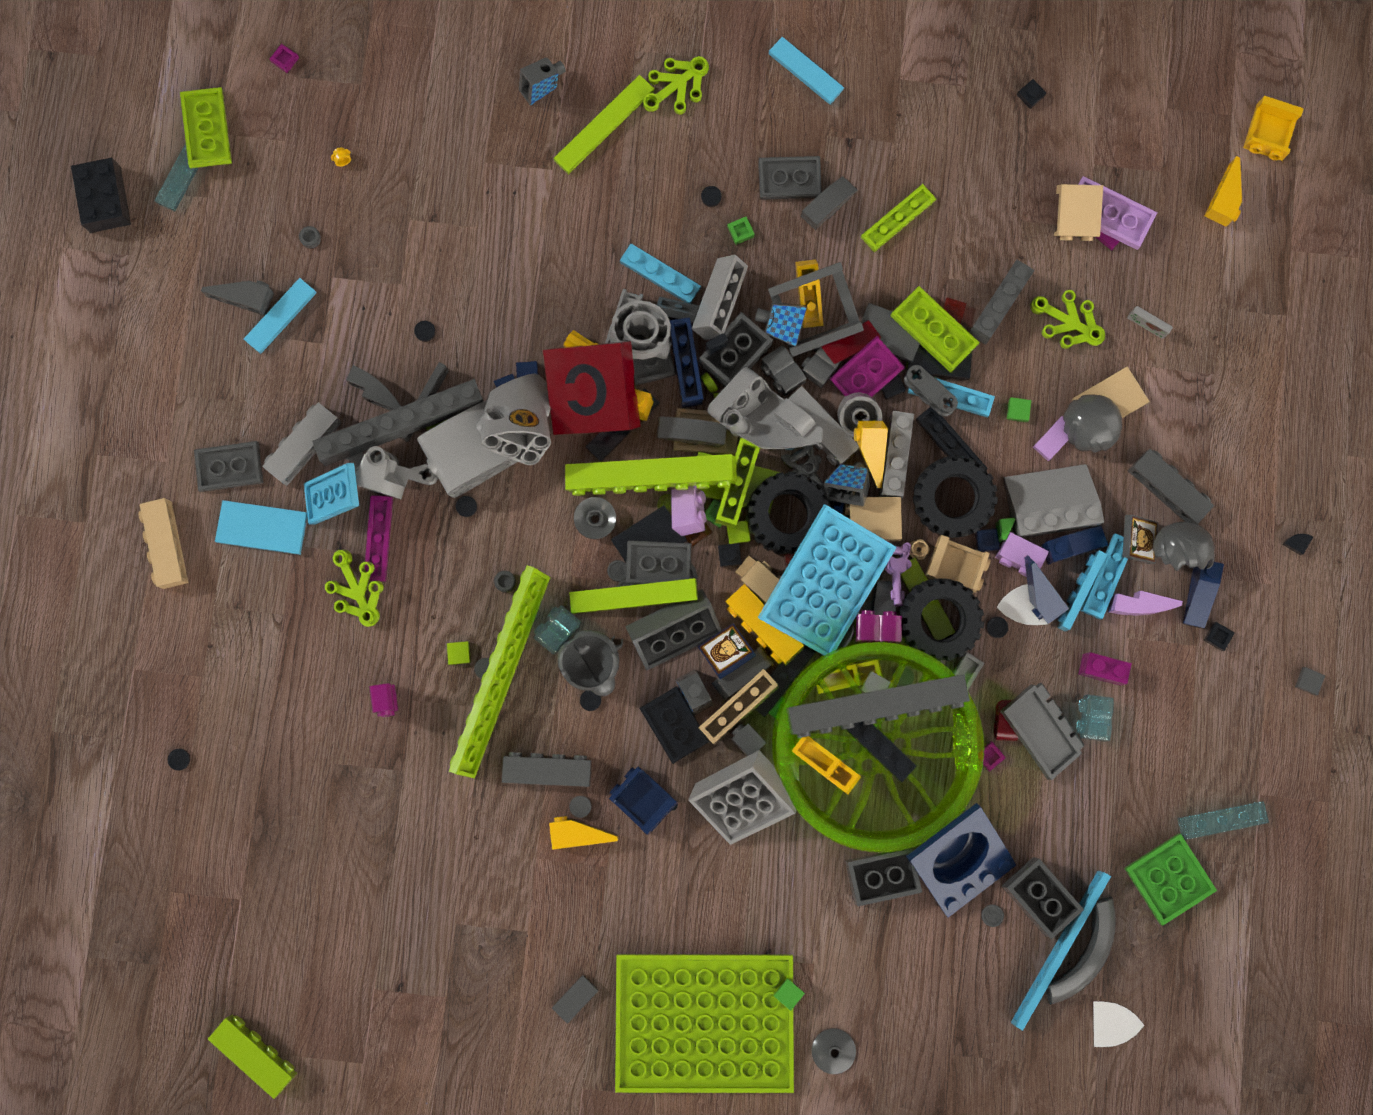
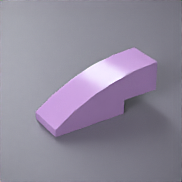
[1108,591,1183,616]

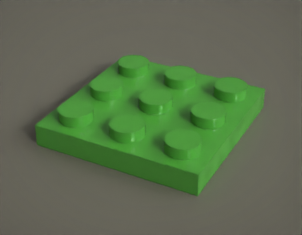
[1124,834,1217,926]

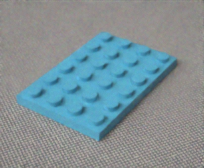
[758,504,897,659]

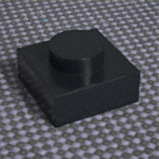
[1017,79,1047,109]
[718,543,742,567]

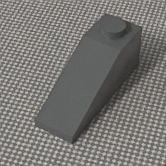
[201,280,274,316]

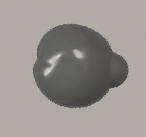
[558,630,620,696]

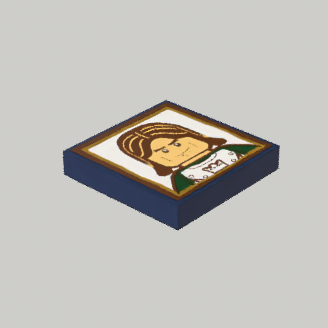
[698,624,756,679]

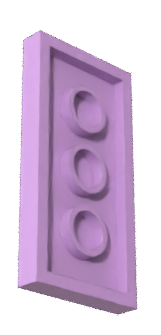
[1078,176,1157,250]

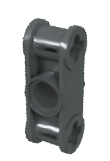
[904,365,958,417]

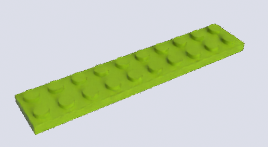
[449,565,551,779]

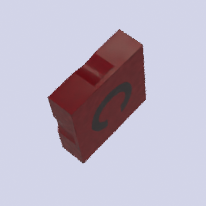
[543,341,641,435]

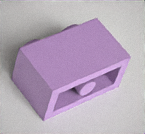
[671,486,706,536]
[995,532,1049,577]

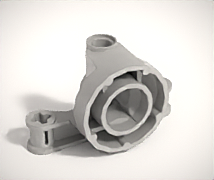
[605,289,672,360]
[345,446,438,500]

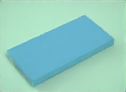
[304,463,359,524]
[215,500,307,555]

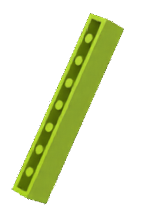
[565,454,737,496]

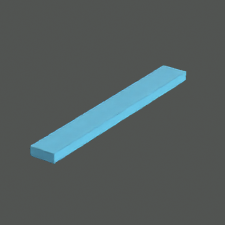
[1011,871,1111,1031]

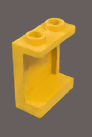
[1243,95,1304,161]

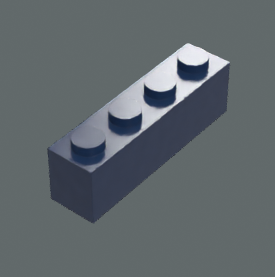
[669,317,703,408]

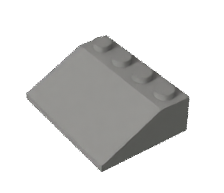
[1003,464,1104,538]
[689,750,796,845]

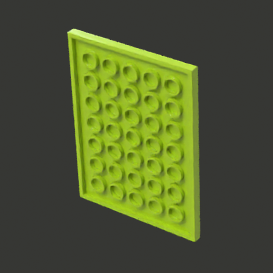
[615,954,794,1093]

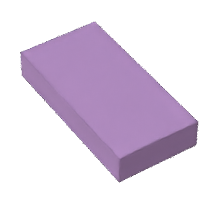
[1033,416,1068,461]

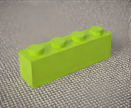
[715,438,760,529]
[208,1015,297,1099]

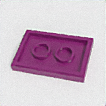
[829,336,905,397]

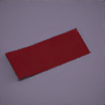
[821,320,882,364]

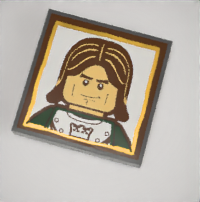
[1122,515,1158,564]

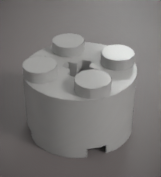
[837,392,882,437]

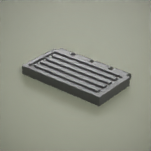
[1000,683,1084,780]

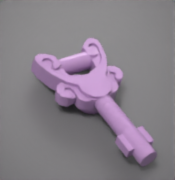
[885,542,912,606]

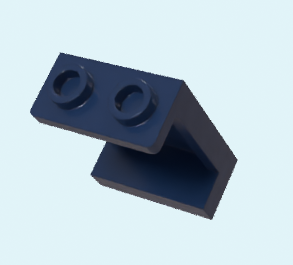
[609,766,678,835]

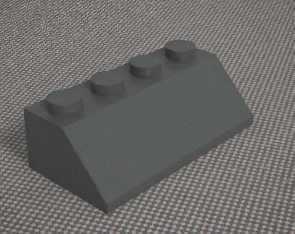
[625,589,722,671]

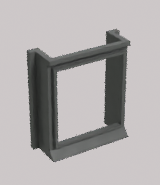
[768,262,864,357]

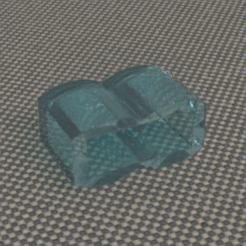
[534,605,582,655]
[1077,695,1114,742]

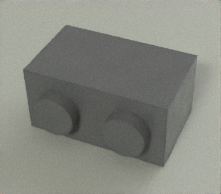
[731,724,766,756]

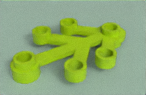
[643,56,709,115]
[1030,290,1105,349]
[325,550,384,627]

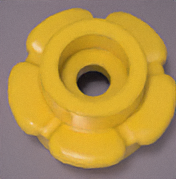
[331,147,351,167]

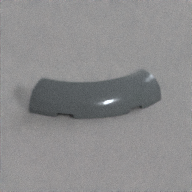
[1046,897,1116,1005]

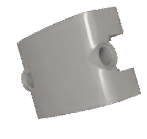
[417,400,517,498]

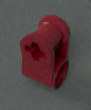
[994,699,1018,741]

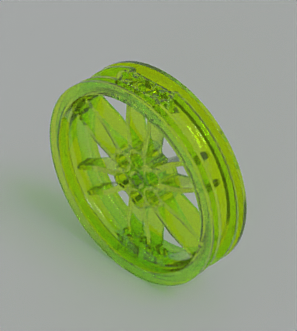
[772,642,984,852]

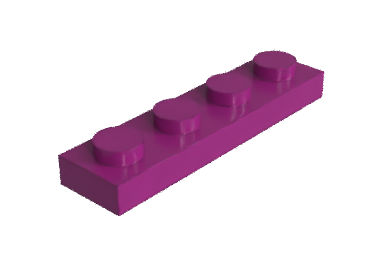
[365,496,393,582]

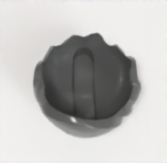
[1063,394,1123,453]
[1153,522,1215,571]

